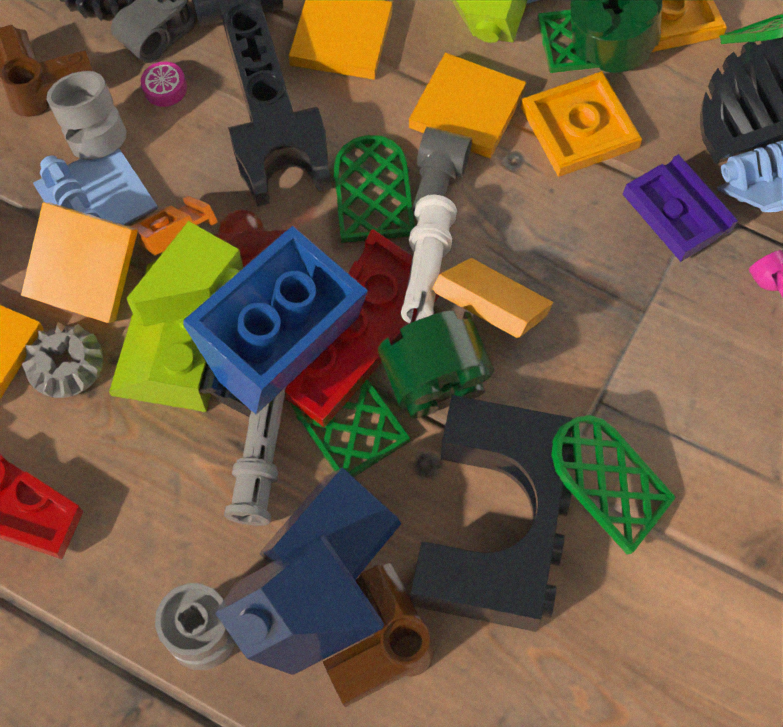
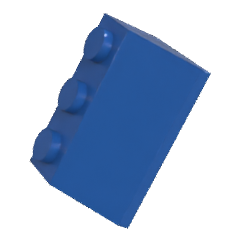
[183,226,368,415]

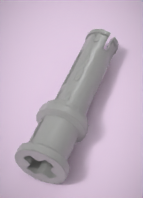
[224,387,286,526]

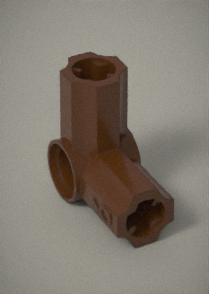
[0,25,92,117]
[323,563,434,708]

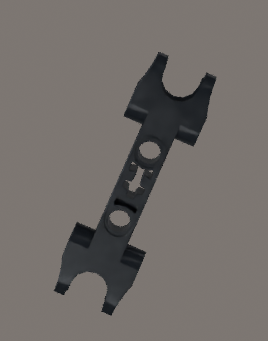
[192,0,331,207]

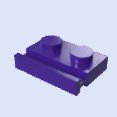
[622,154,738,262]

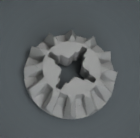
[22,322,103,398]

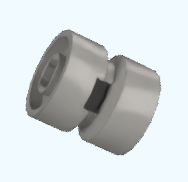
[46,71,127,160]
[155,583,236,670]

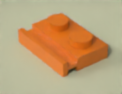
[130,196,218,255]

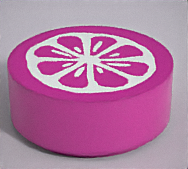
[140,62,187,107]

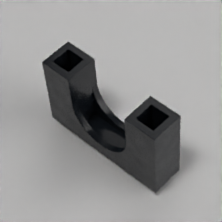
[411,395,574,632]

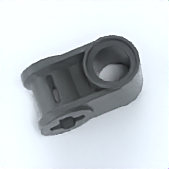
[111,0,196,63]

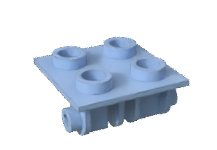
[717,140,783,212]
[33,148,158,226]

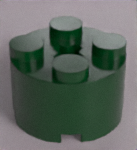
[570,0,662,73]
[378,311,494,419]

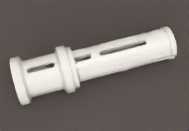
[401,194,457,323]

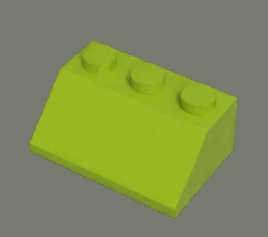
[109,260,211,412]

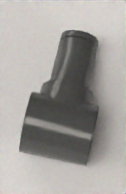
[413,127,472,213]

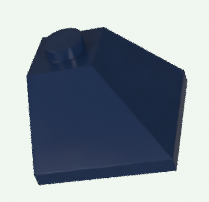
[215,534,384,675]

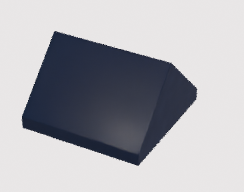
[259,468,402,580]

